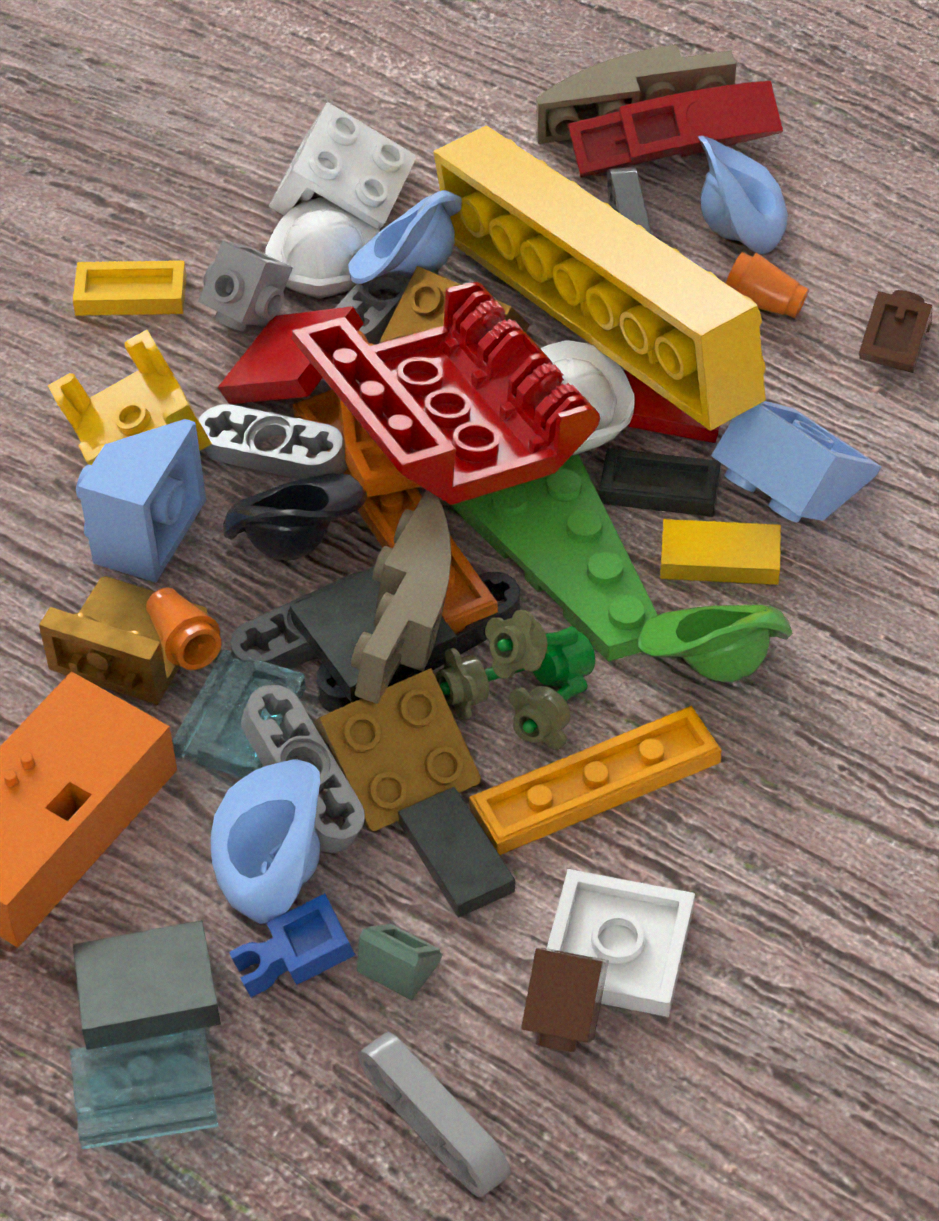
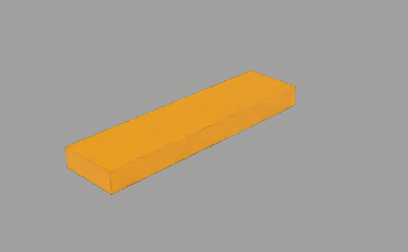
[469,705,722,855]

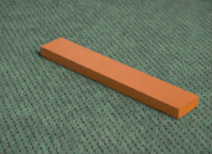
[293,390,498,634]

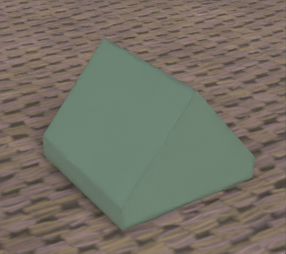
[357,924,443,1000]

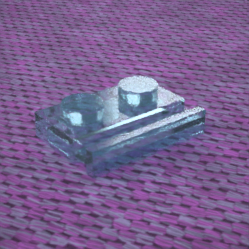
[172,649,306,778]
[70,1028,219,1150]

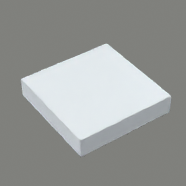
[547,869,695,1017]

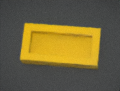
[72,260,187,316]
[660,519,781,585]

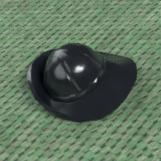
[223,473,367,560]

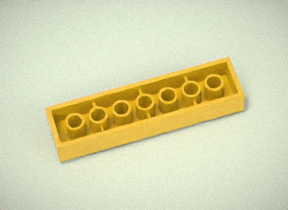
[433,125,766,431]

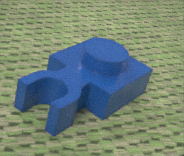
[229,893,355,997]

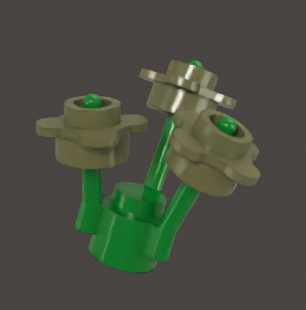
[436,610,596,750]

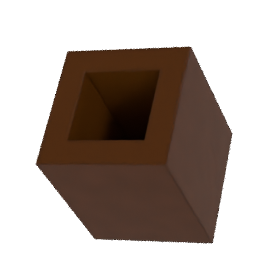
[521,948,609,1052]

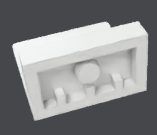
[268,102,416,229]

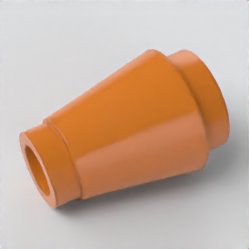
[725,252,809,319]
[146,587,222,670]

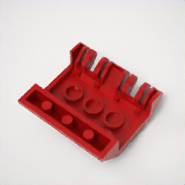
[292,282,600,505]

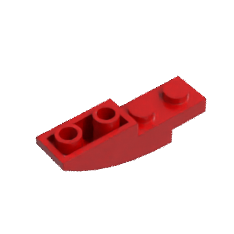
[568,81,783,178]

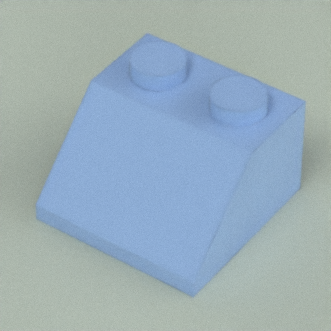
[711,401,882,523]
[76,419,206,583]

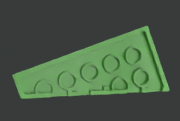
[450,454,658,662]

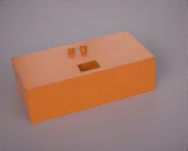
[0,671,177,948]

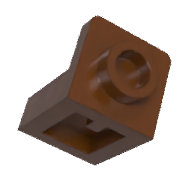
[859,290,932,373]

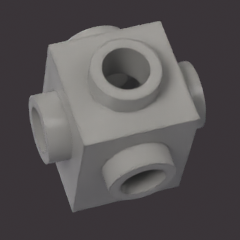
[198,241,293,332]

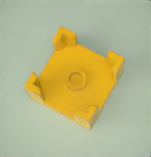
[48,330,212,465]

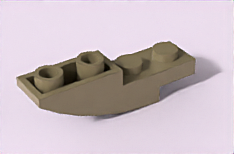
[536,44,737,144]
[351,490,451,704]

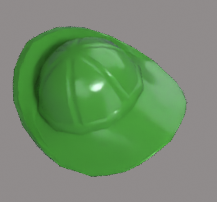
[637,605,793,682]

